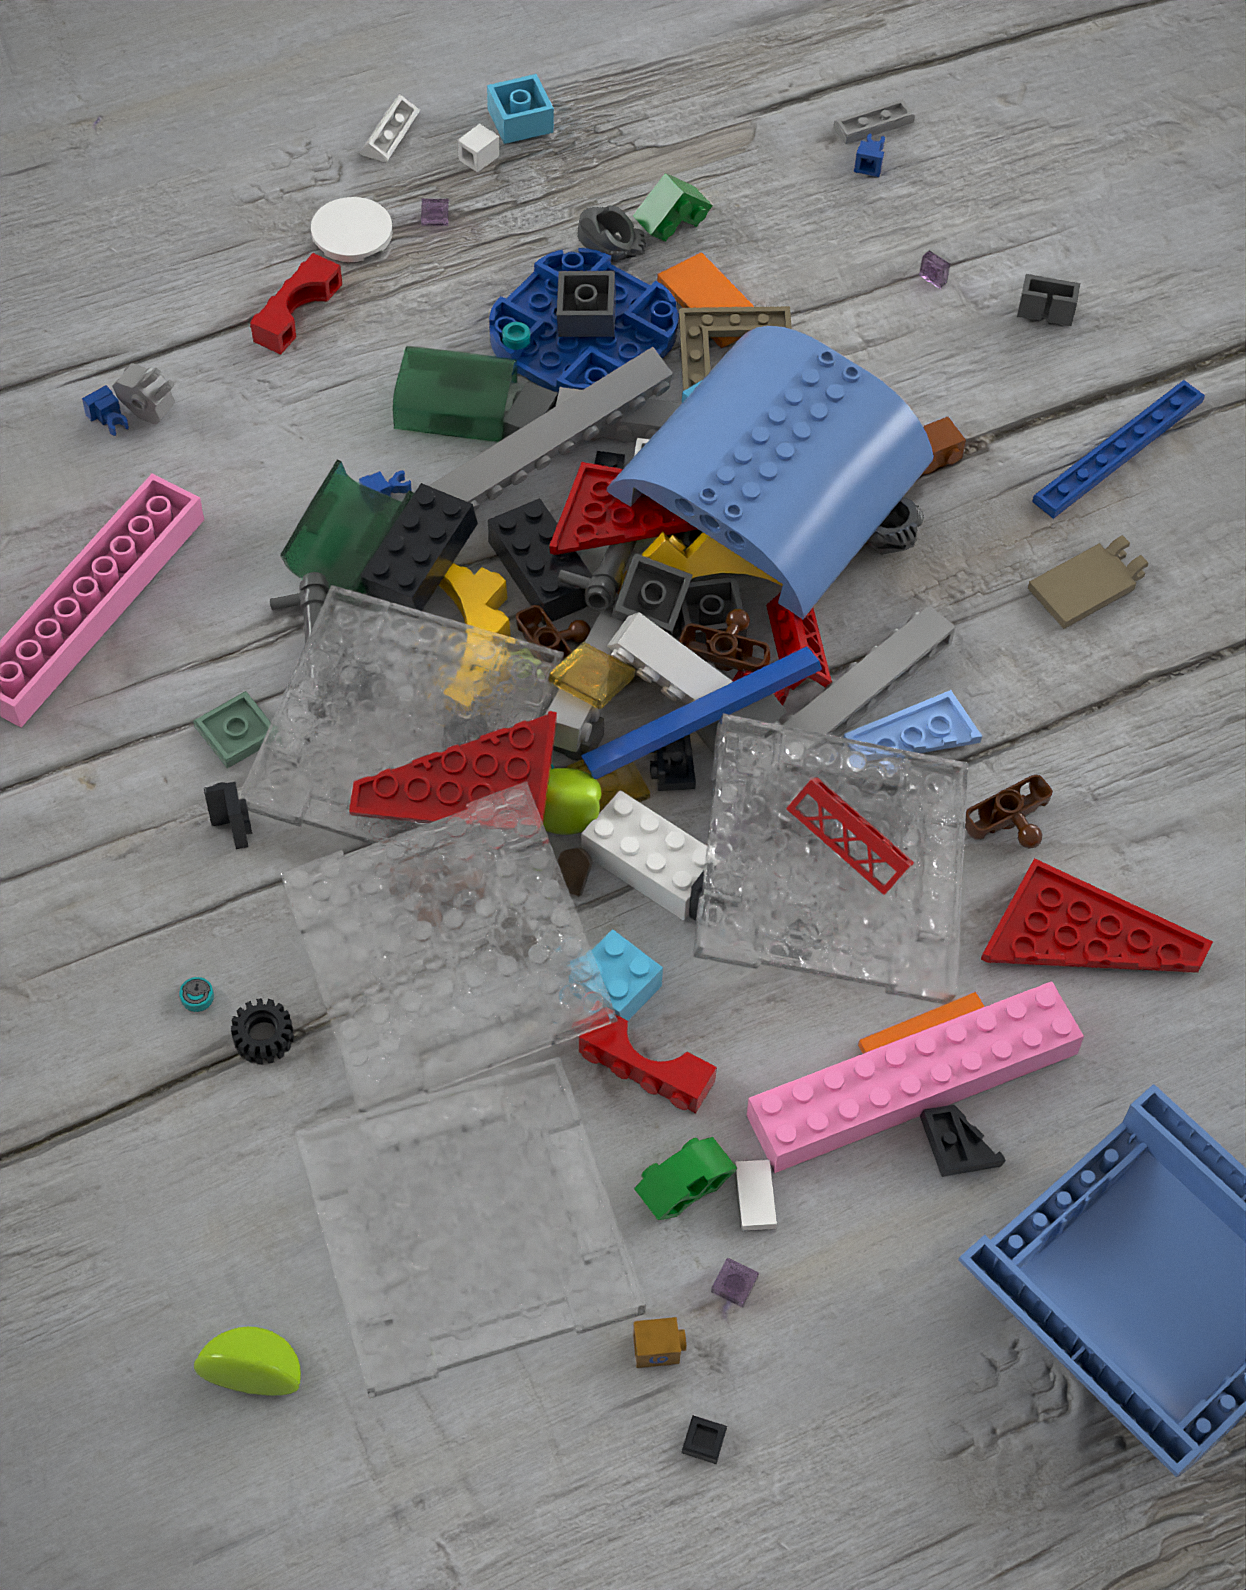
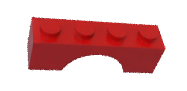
[250,253,343,355]
[579,1006,717,1113]

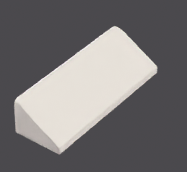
[359,94,420,163]

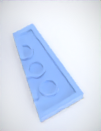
[843,690,982,764]

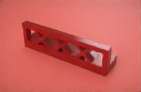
[766,592,832,690]
[786,777,915,895]

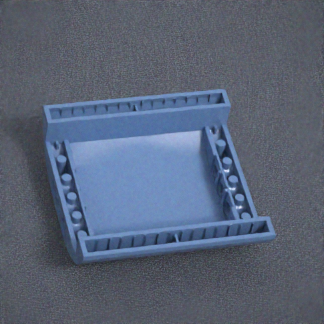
[607,326,934,619]
[958,1084,1246,1477]

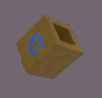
[633,1317,687,1368]

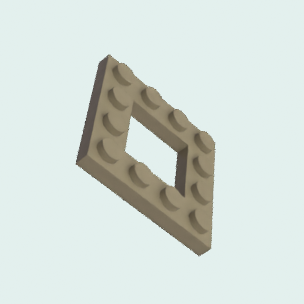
[679,306,792,391]

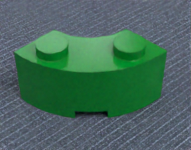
[634,1137,737,1220]

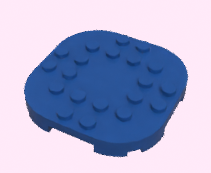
[489,248,679,393]

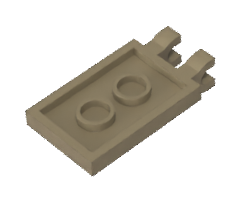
[1028,535,1148,629]

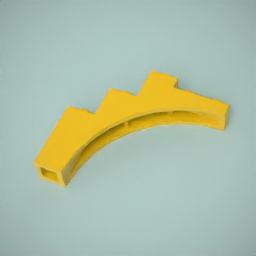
[617,532,783,594]
[439,563,513,717]

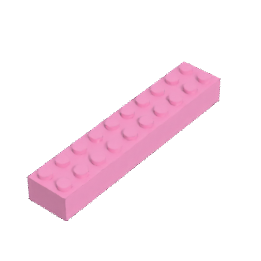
[0,474,204,728]
[747,981,1084,1173]

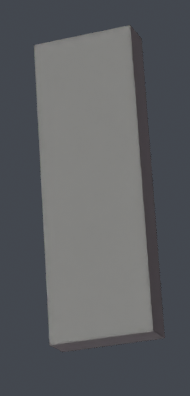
[833,99,915,144]

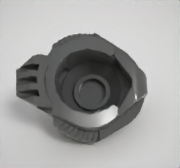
[577,206,646,262]
[867,497,924,555]

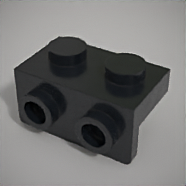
[650,734,696,791]
[204,782,253,849]

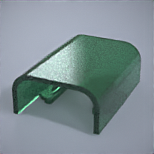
[392,346,518,442]
[280,459,414,603]

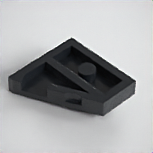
[920,1105,1006,1177]

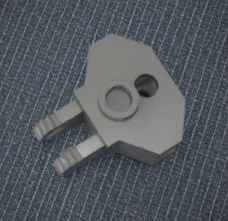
[112,363,175,425]

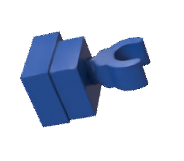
[854,133,885,177]
[82,385,129,436]
[359,470,412,515]

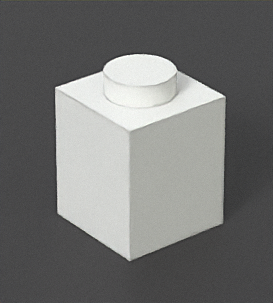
[458,124,499,172]

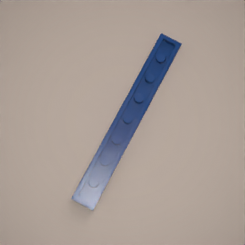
[1032,380,1205,519]
[581,646,822,779]

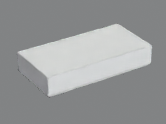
[735,1160,777,1231]

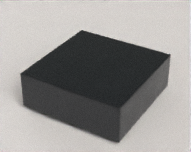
[682,1415,727,1464]

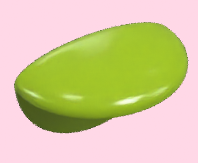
[543,768,601,835]
[194,1327,301,1396]

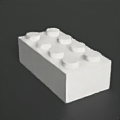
[607,612,733,705]
[581,790,724,921]

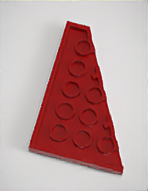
[549,462,698,555]
[349,711,558,835]
[981,858,1213,973]

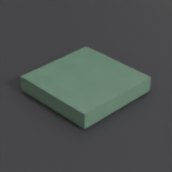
[193,691,280,769]

